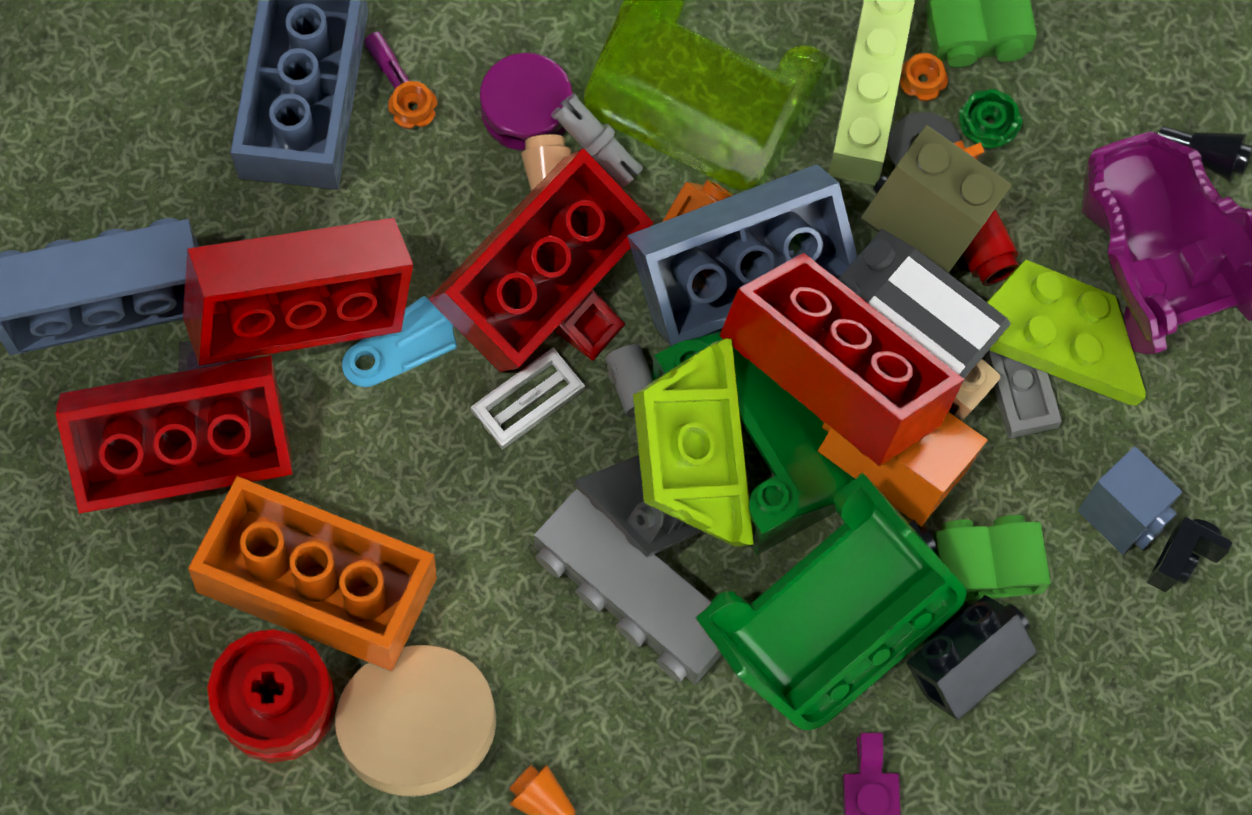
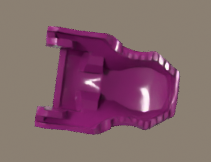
[1082,132,1252,354]

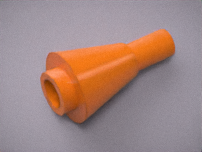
[508,764,576,815]

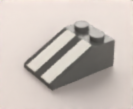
[838,229,1011,378]

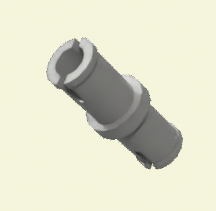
[551,93,643,188]

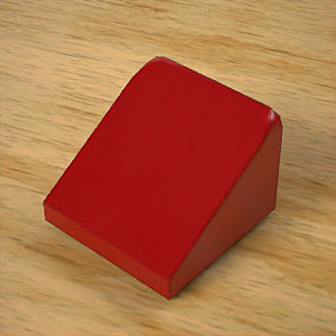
[553,289,625,361]

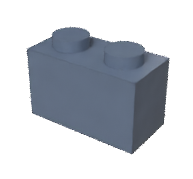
[1077,446,1182,555]

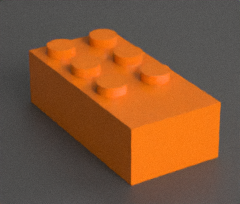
[188,476,437,671]

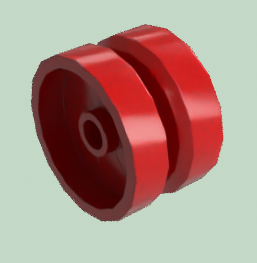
[207,629,336,763]

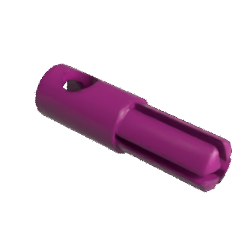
[364,32,410,89]

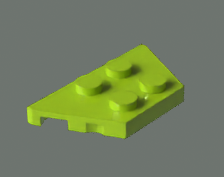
[986,260,1146,406]
[633,339,754,547]

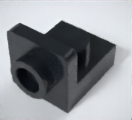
[1146,517,1233,593]

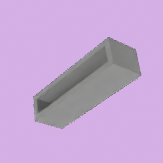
[534,489,722,685]

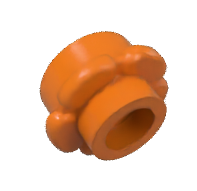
[899,53,948,101]
[388,81,437,129]

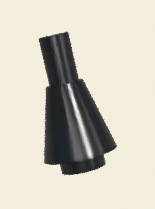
[1159,126,1252,182]

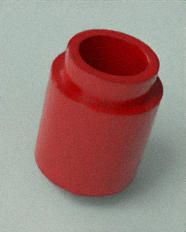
[962,210,1019,286]

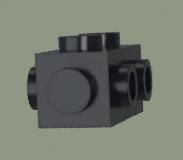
[906,595,1037,720]

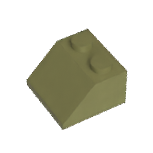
[860,124,1012,273]

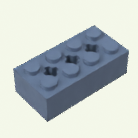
[230,0,368,190]
[627,164,857,346]
[0,218,199,356]

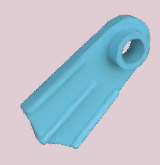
[342,296,457,387]

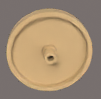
[335,645,496,796]

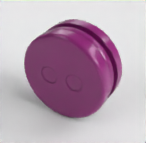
[479,53,572,151]

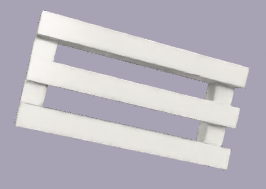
[471,347,585,450]

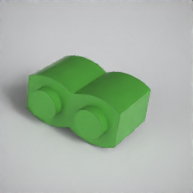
[925,0,1037,68]
[933,515,1051,601]

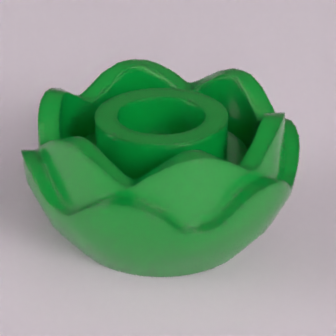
[959,89,1022,149]

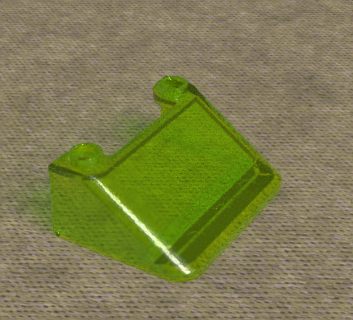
[584,0,831,189]

